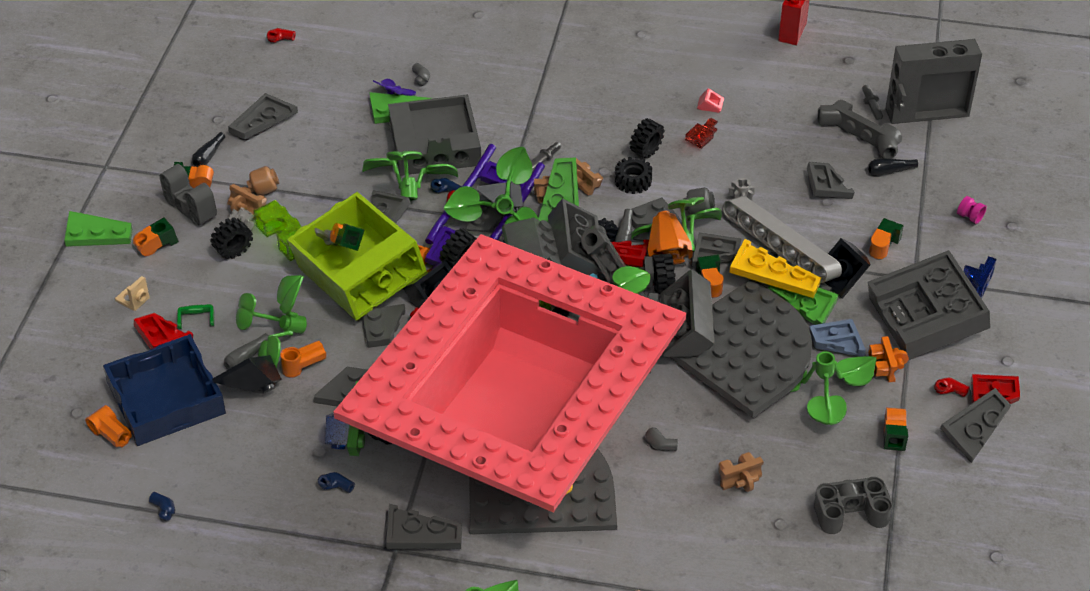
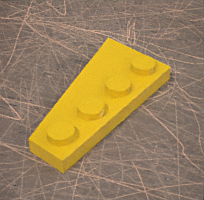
[729,239,821,298]

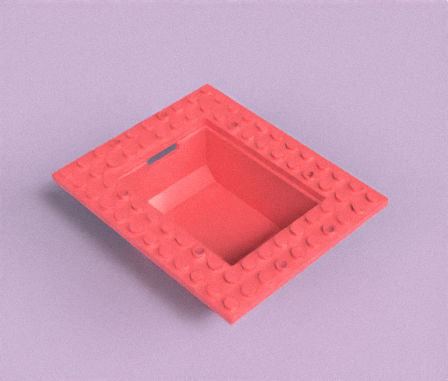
[333,234,686,513]

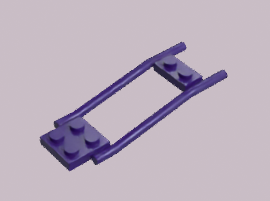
[425,144,545,269]

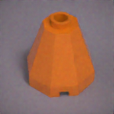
[648,211,693,265]

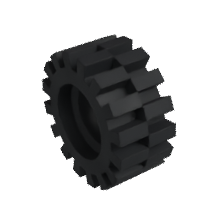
[630,118,665,158]
[615,157,652,194]
[210,217,253,259]
[439,228,477,268]
[652,253,676,294]

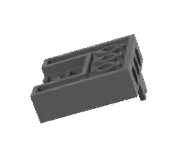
[885,39,982,124]
[388,94,481,176]
[868,250,990,360]

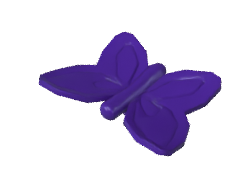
[373,79,416,96]

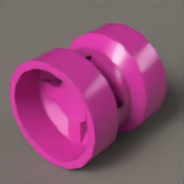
[957,196,987,224]

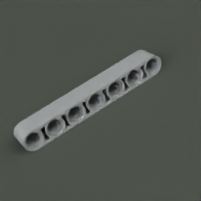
[723,196,842,283]

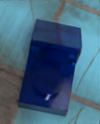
[963,256,997,299]

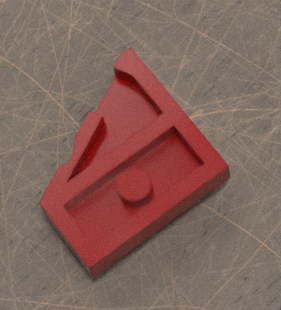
[611,239,649,267]
[134,313,193,350]
[971,374,1020,404]

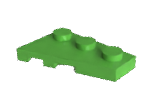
[538,157,579,223]
[768,285,838,325]

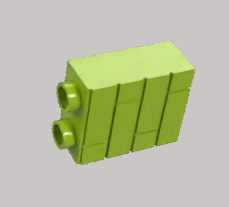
[287,192,427,321]

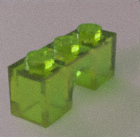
[254,200,302,261]

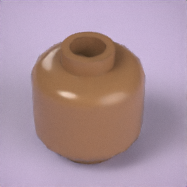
[247,166,279,196]

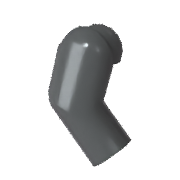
[412,63,430,86]
[646,427,678,451]

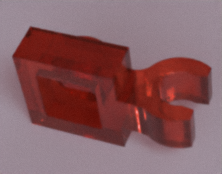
[685,118,718,149]

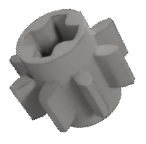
[729,178,755,201]
[228,207,255,230]

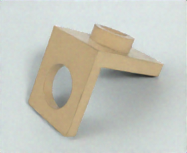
[115,276,150,311]

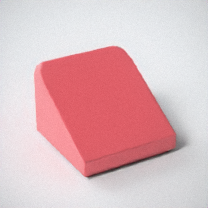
[697,88,724,113]

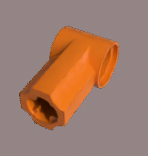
[280,341,326,377]
[85,405,132,448]

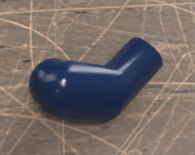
[431,178,462,193]
[318,472,355,493]
[149,492,176,521]

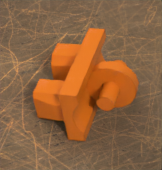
[868,336,909,382]

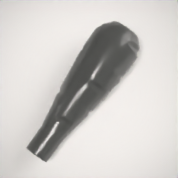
[614,209,633,242]
[224,333,269,369]

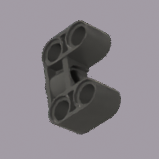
[159,164,217,226]
[814,477,893,534]

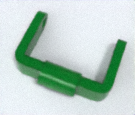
[177,304,214,329]

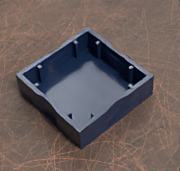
[103,334,226,446]

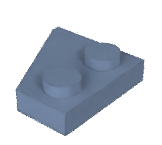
[809,319,866,357]

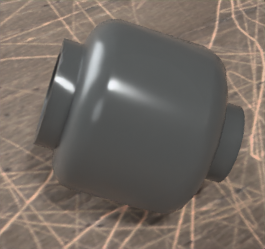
[683,187,715,215]

